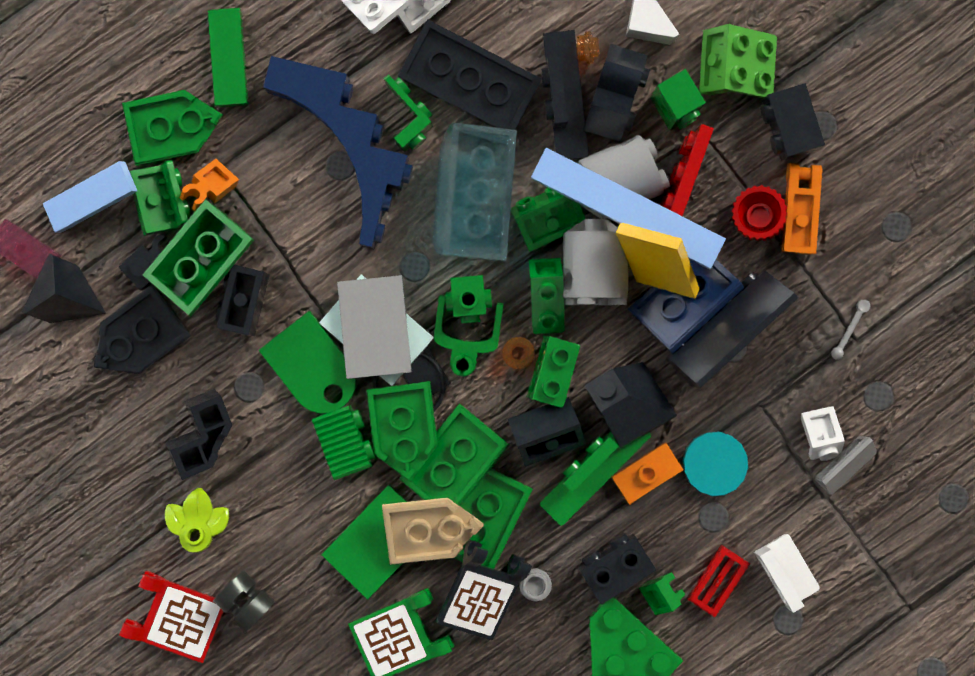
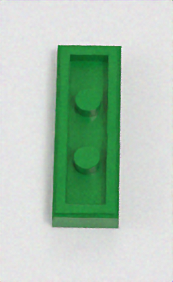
[208,8,248,108]

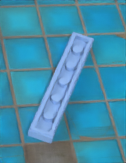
[531,148,726,269]

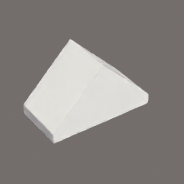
[626,0,679,45]

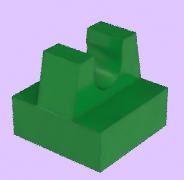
[639,572,685,616]

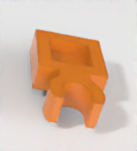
[180,159,239,211]

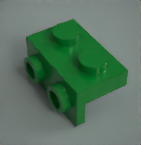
[129,160,190,236]

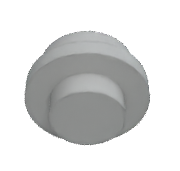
[519,568,552,601]

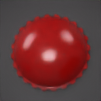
[732,185,788,241]

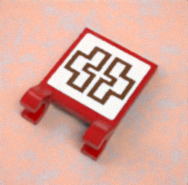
[119,570,223,663]

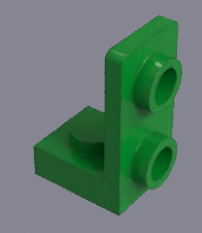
[529,258,565,334]

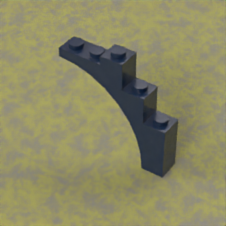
[263,56,413,249]

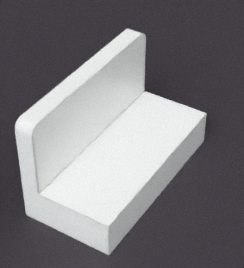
[754,534,820,613]

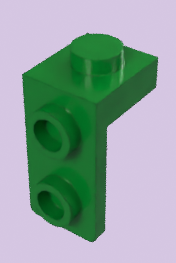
[383,74,433,153]

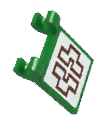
[348,587,455,676]

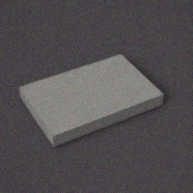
[337,275,412,379]

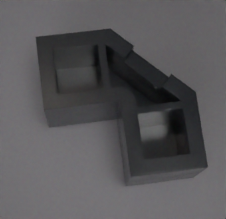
[584,44,650,142]
[165,389,232,480]

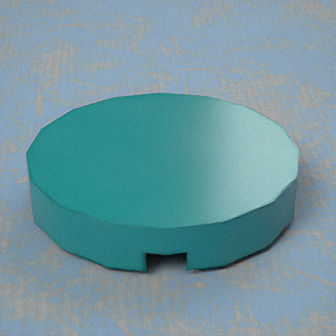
[683,431,748,496]

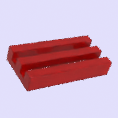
[687,545,750,617]

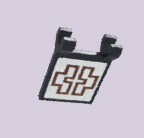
[436,539,532,640]

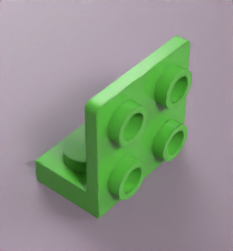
[699,24,777,99]

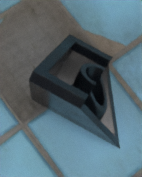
[22,253,106,323]

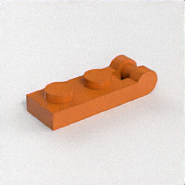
[781,163,822,255]

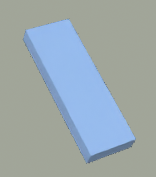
[43,161,137,233]

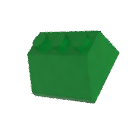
[143,199,254,316]

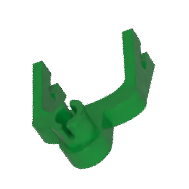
[434,295,503,377]

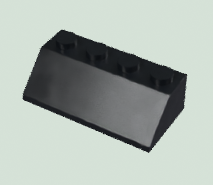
[666,271,799,388]

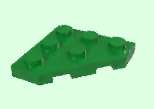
[589,597,683,676]

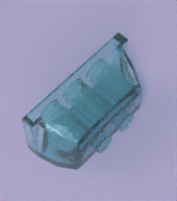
[433,122,517,262]

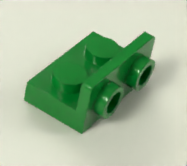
[509,187,586,252]
[526,336,580,407]

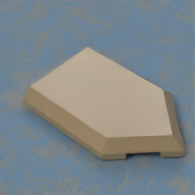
[382,498,484,565]

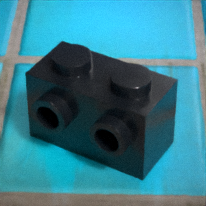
[760,83,825,161]
[215,265,270,336]
[508,397,586,467]
[579,533,656,605]

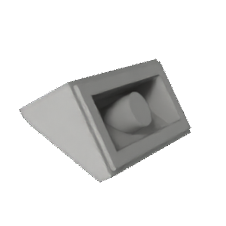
[815,436,877,495]

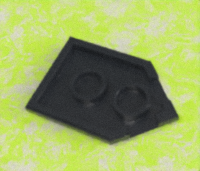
[94,284,191,374]

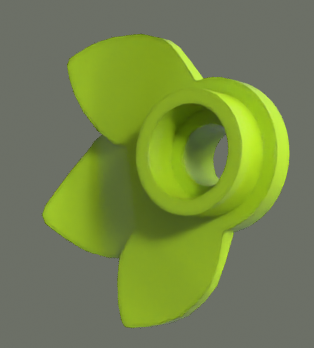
[165,488,229,553]

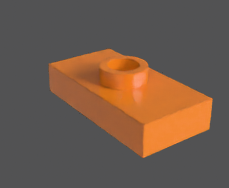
[611,442,683,505]

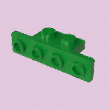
[540,432,651,526]

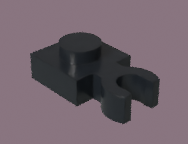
[119,234,167,291]

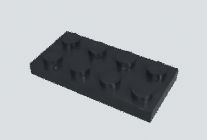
[398,19,542,137]

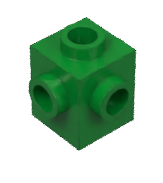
[445,275,492,324]

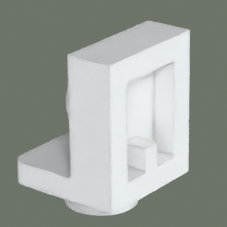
[801,406,845,461]

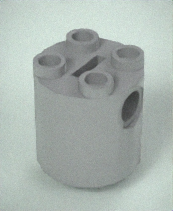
[578,135,670,219]
[563,219,628,305]

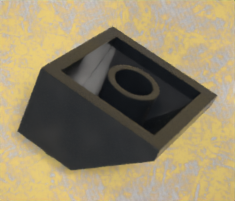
[584,362,677,449]

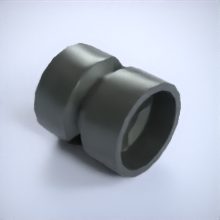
[213,570,275,633]

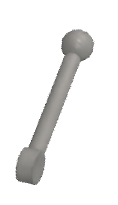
[831,300,870,360]

